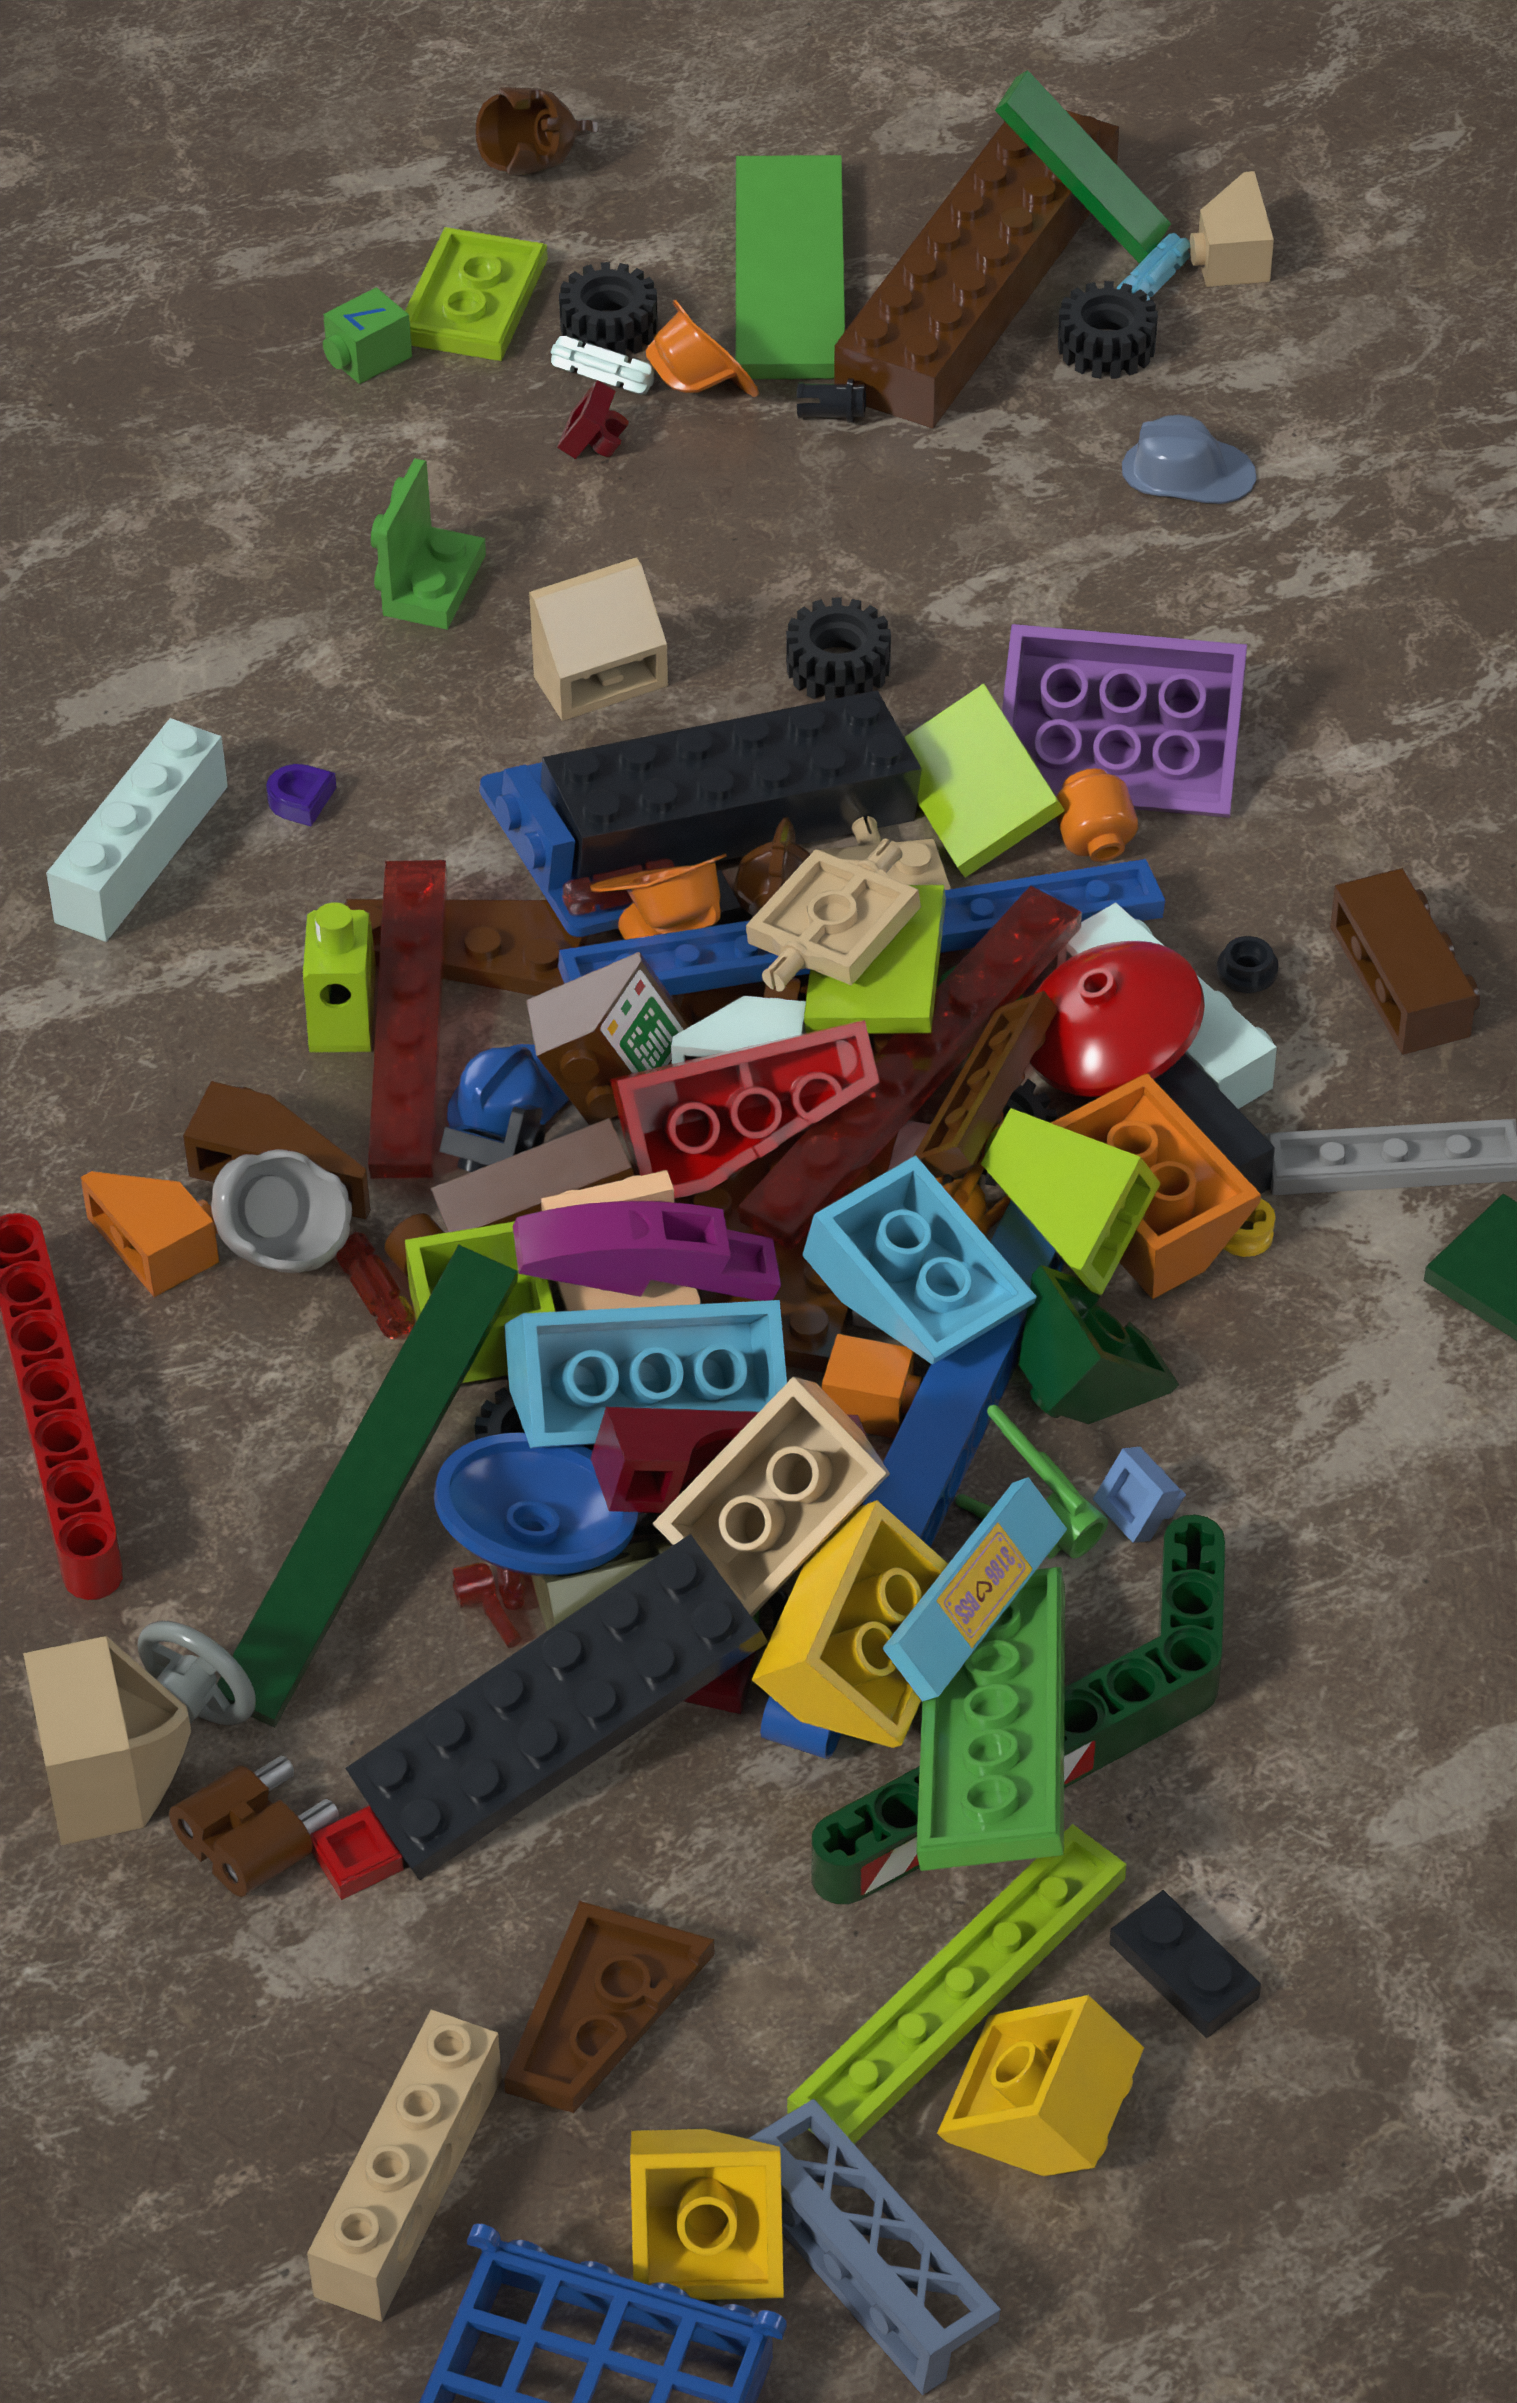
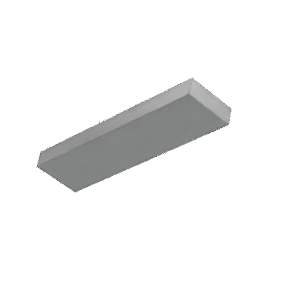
[1265,1119,1517,1195]

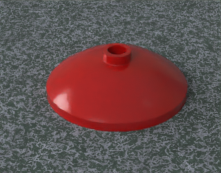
[1030,941,1205,1096]

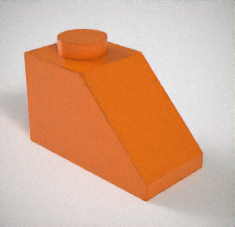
[81,1171,219,1297]

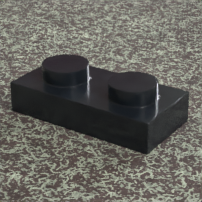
[1109,1890,1261,2039]

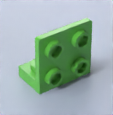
[371,458,486,630]

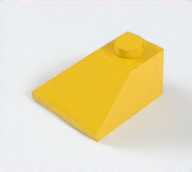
[630,2129,784,2300]

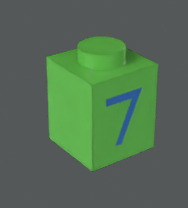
[323,287,412,384]

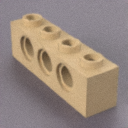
[307,2009,502,2322]

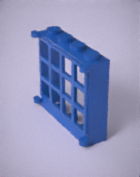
[419,2224,787,2403]

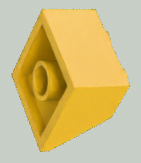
[937,1995,1144,2176]

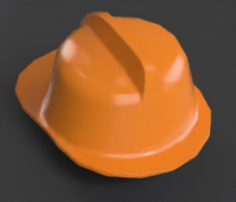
[646,300,759,397]
[590,854,727,934]

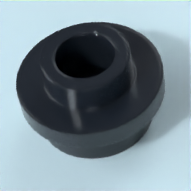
[1217,936,1279,993]

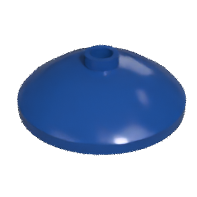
[434,1433,638,1577]

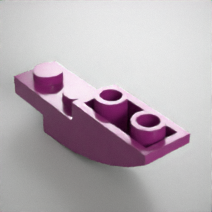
[513,1201,781,1301]

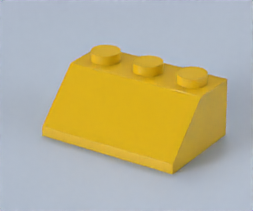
[752,1500,948,1748]

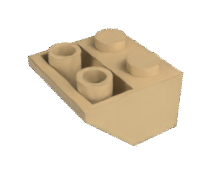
[529,557,668,721]

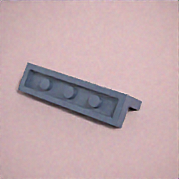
[748,2099,1001,2395]

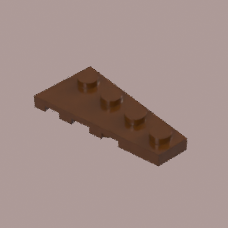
[344,899,589,996]

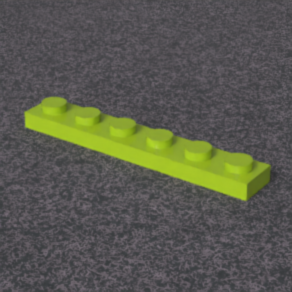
[787,1824,1127,2144]

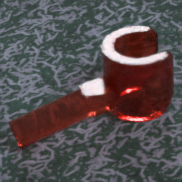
[452,1563,522,1648]

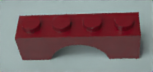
[590,1407,868,1513]

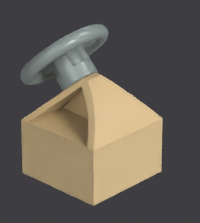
[23,1621,256,1845]

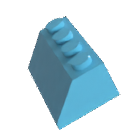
[504,1300,787,1449]

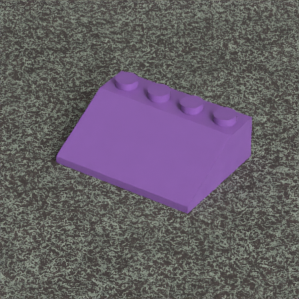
[1002,624,1247,818]

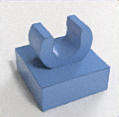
[1093,1447,1186,1543]

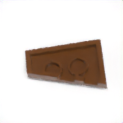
[504,1901,715,2113]

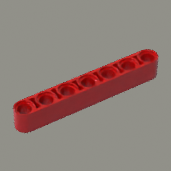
[0,1213,123,1600]

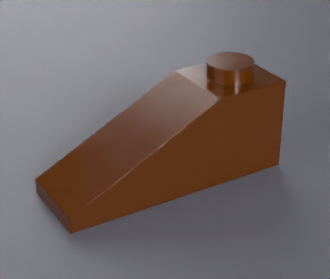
[183,1081,371,1219]

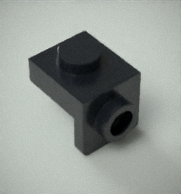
[439,1105,546,1172]

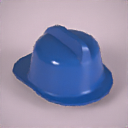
[447,1044,569,1136]

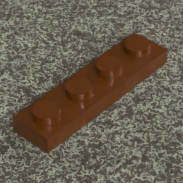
[913,991,1058,1178]

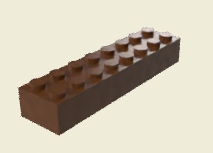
[834,110,1119,429]

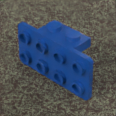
[479,762,634,937]

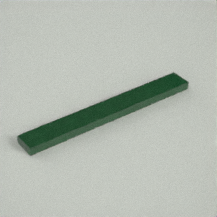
[216,1244,518,1728]

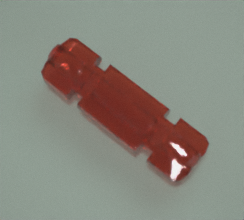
[562,858,675,916]
[336,1232,416,1339]

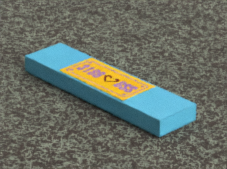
[882,1477,1067,1702]

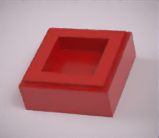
[310,1806,404,1900]

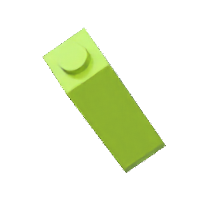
[981,1108,1161,1296]

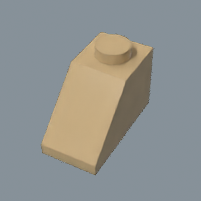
[1190,171,1274,287]

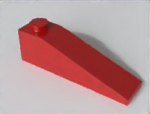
[610,1020,879,1199]

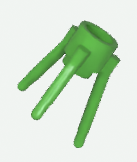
[955,1405,1108,1559]

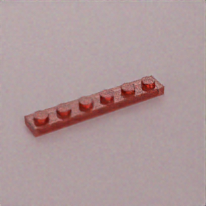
[368,860,448,1179]

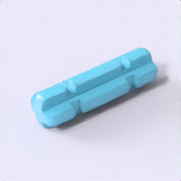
[1117,233,1190,301]

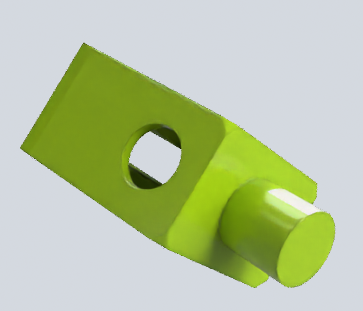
[303,902,376,1052]

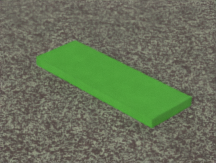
[736,155,845,379]
[916,1567,1065,1871]

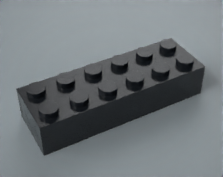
[541,690,922,888]

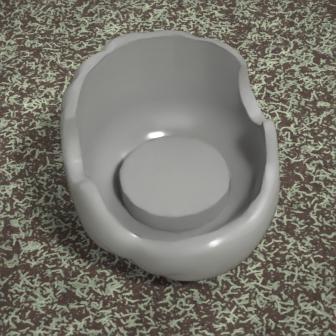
[211,1149,352,1273]

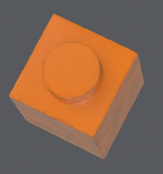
[822,1334,924,1439]

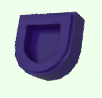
[266,764,337,827]

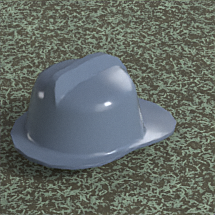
[1122,414,1256,504]

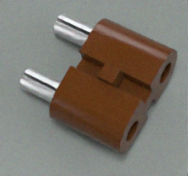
[169,1756,339,1897]

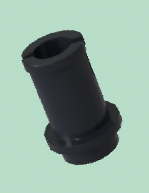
[797,378,866,423]

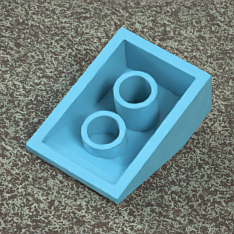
[802,1155,1037,1365]

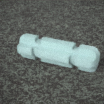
[551,336,655,395]

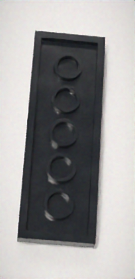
[345,1534,768,1881]

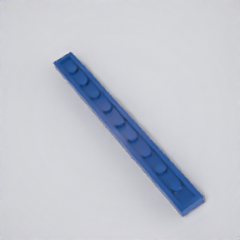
[558,859,1165,996]

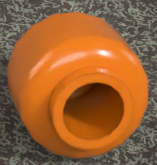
[1056,768,1139,862]

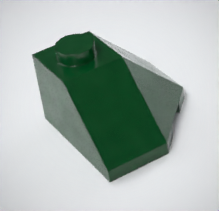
[1019,1265,1179,1425]

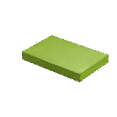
[405,227,548,361]
[904,683,1065,878]
[804,885,946,1033]

